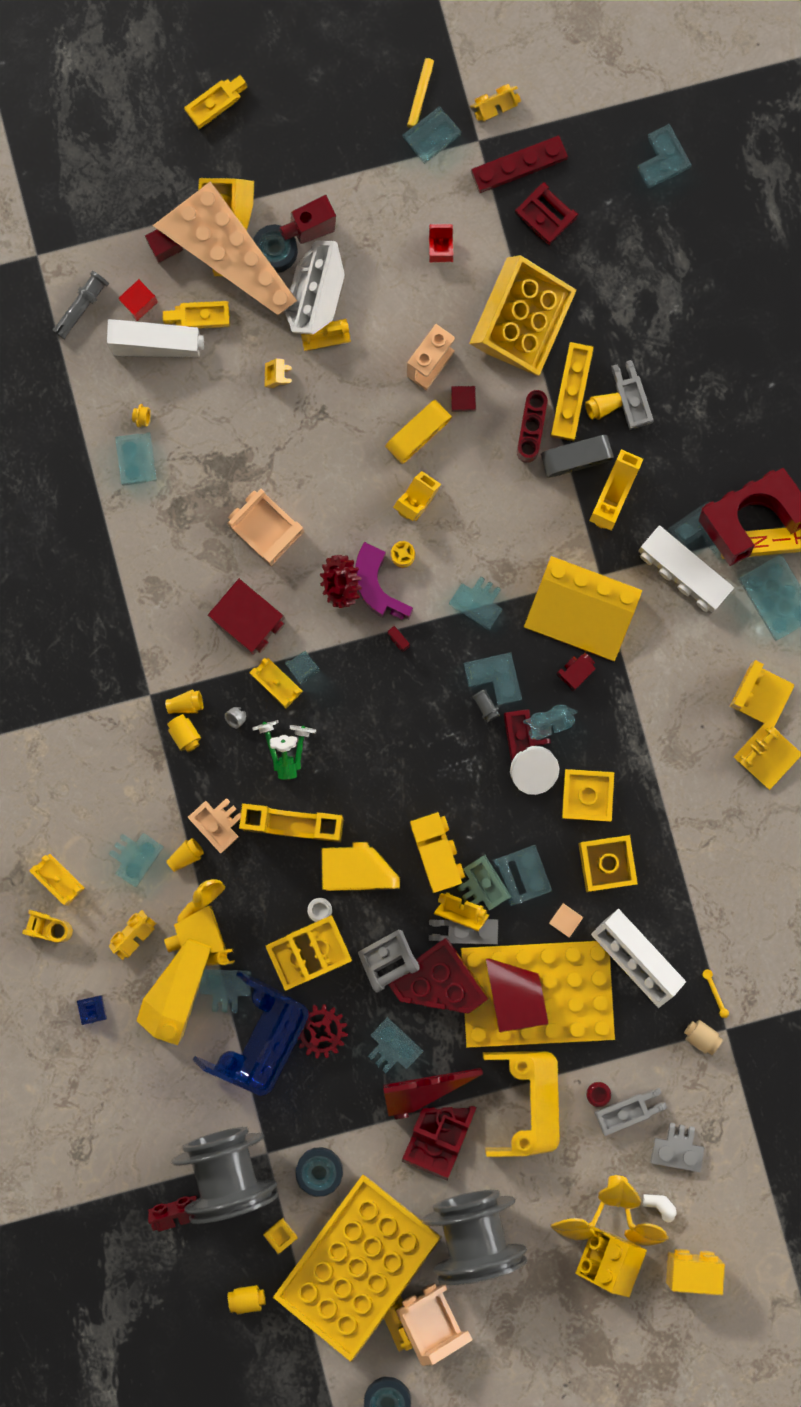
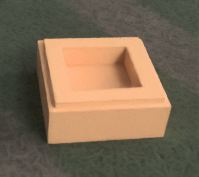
[549,903,583,938]

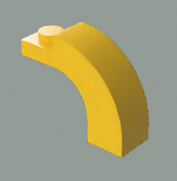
[589,449,643,531]

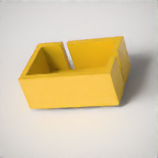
[410,812,465,893]

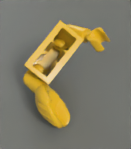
[164,879,234,966]

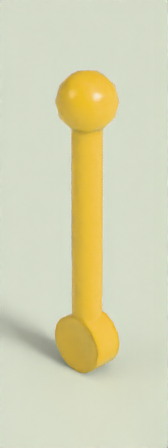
[702,969,729,1018]

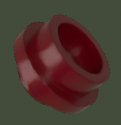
[586,1082,611,1107]

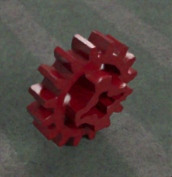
[320,555,362,608]
[294,1004,348,1058]

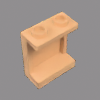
[407,324,455,391]
[228,489,304,566]
[396,1283,472,1366]

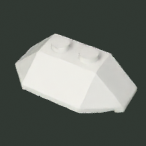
[285,240,345,334]

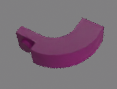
[355,542,413,620]

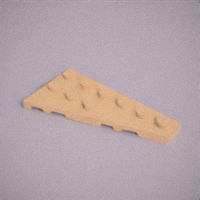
[153,182,297,315]

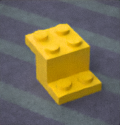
[265,915,352,991]

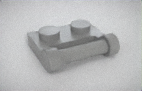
[358,930,420,993]

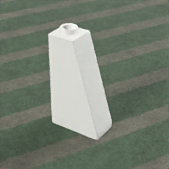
[107,319,204,357]

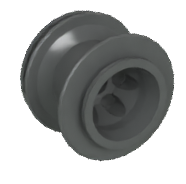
[171,1127,278,1224]
[422,1189,527,1285]

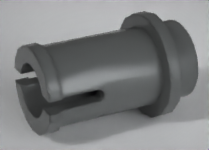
[472,689,500,722]

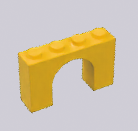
[239,804,344,842]

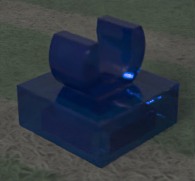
[77,995,107,1025]

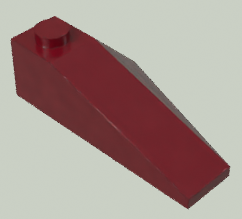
[383,1068,483,1120]

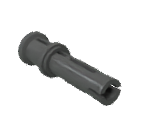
[52,271,109,340]

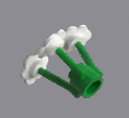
[252,720,316,779]

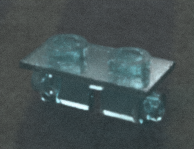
[523,705,577,740]

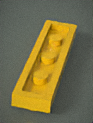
[550,342,593,441]

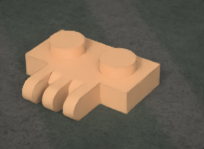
[188,798,241,854]

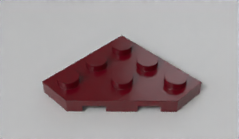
[388,938,490,1014]

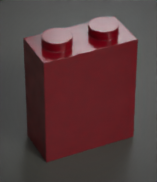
[208,578,285,655]

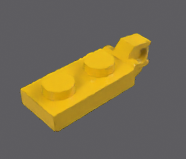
[184,75,247,129]
[163,301,230,328]

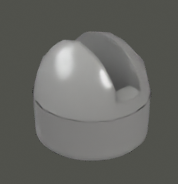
[225,707,246,729]

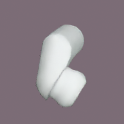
[643,1194,677,1222]

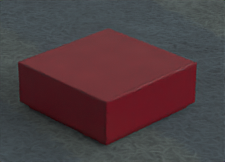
[451,386,476,412]
[388,626,410,652]

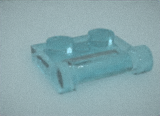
[494,845,552,906]

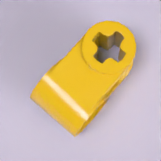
[22,909,73,942]

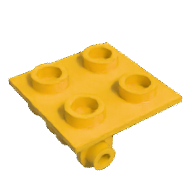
[734,721,801,790]

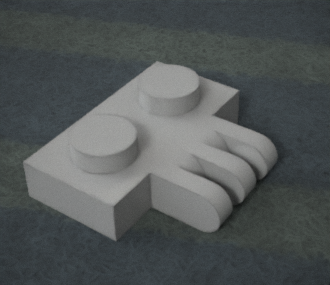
[650,1123,705,1172]

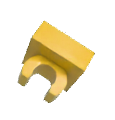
[265,358,292,388]

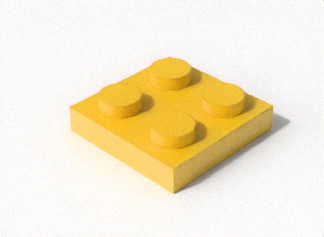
[562,769,614,822]

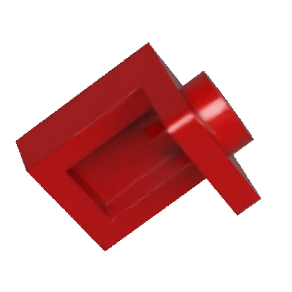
[429,224,453,262]

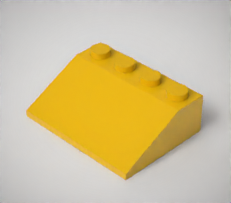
[469,255,576,376]
[524,556,643,662]

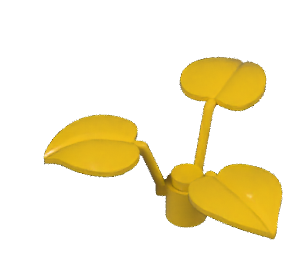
[551,1175,669,1246]

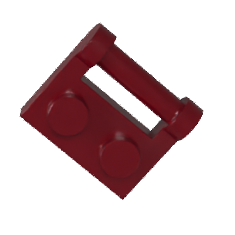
[515,182,579,245]

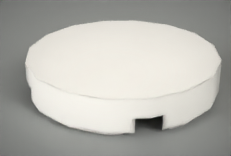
[510,746,559,795]

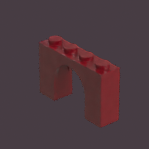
[698,467,801,566]

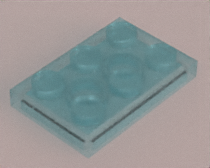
[738,554,801,641]

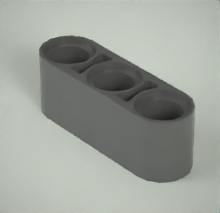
[541,435,614,478]

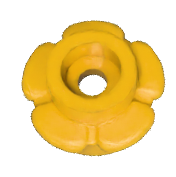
[132,404,151,428]

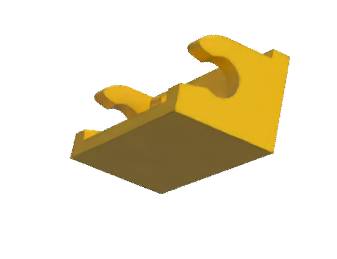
[249,658,303,709]
[29,854,85,905]

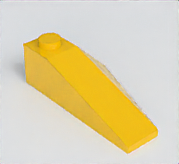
[198,178,254,277]
[136,938,212,1046]

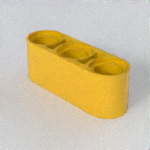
[385,399,452,464]

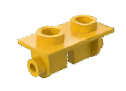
[470,84,521,122]
[301,319,351,351]
[434,892,489,931]
[109,910,157,960]
[384,1295,413,1351]

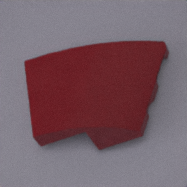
[486,958,549,1033]
[402,1106,477,1181]

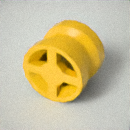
[391,541,415,568]

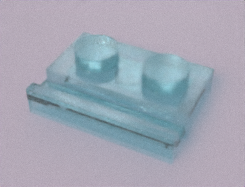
[403,106,462,164]
[115,432,157,486]

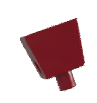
[280,195,336,244]

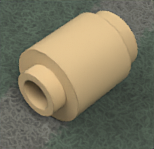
[684,1020,723,1055]

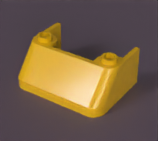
[322,842,400,891]
[483,1051,560,1157]

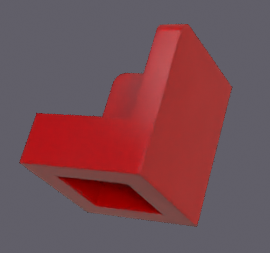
[119,279,158,321]

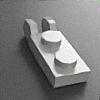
[611,360,654,430]
[429,919,498,944]
[594,1088,667,1136]

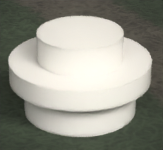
[307,898,332,922]

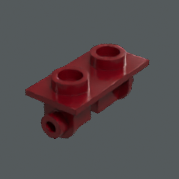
[148,1195,197,1232]

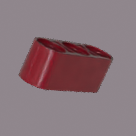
[517,390,548,463]

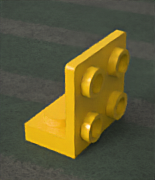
[729,660,794,727]

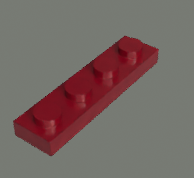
[471,135,568,194]

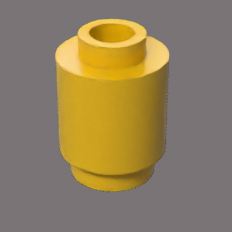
[167,714,201,752]
[228,1285,266,1314]

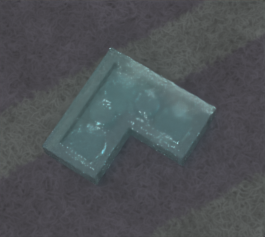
[637,124,692,189]
[667,501,720,556]
[463,652,522,706]

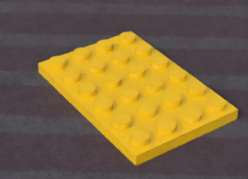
[461,941,615,1048]
[273,1174,442,1362]

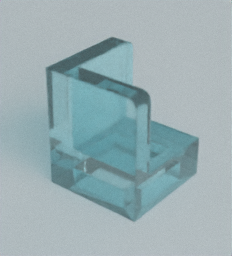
[285,651,320,685]

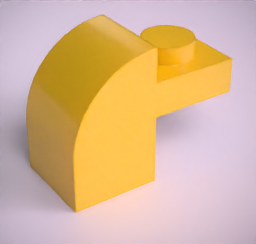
[393,471,442,521]

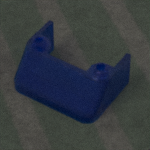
[193,971,309,1096]

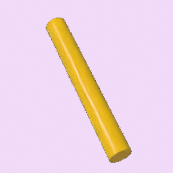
[407,58,434,129]

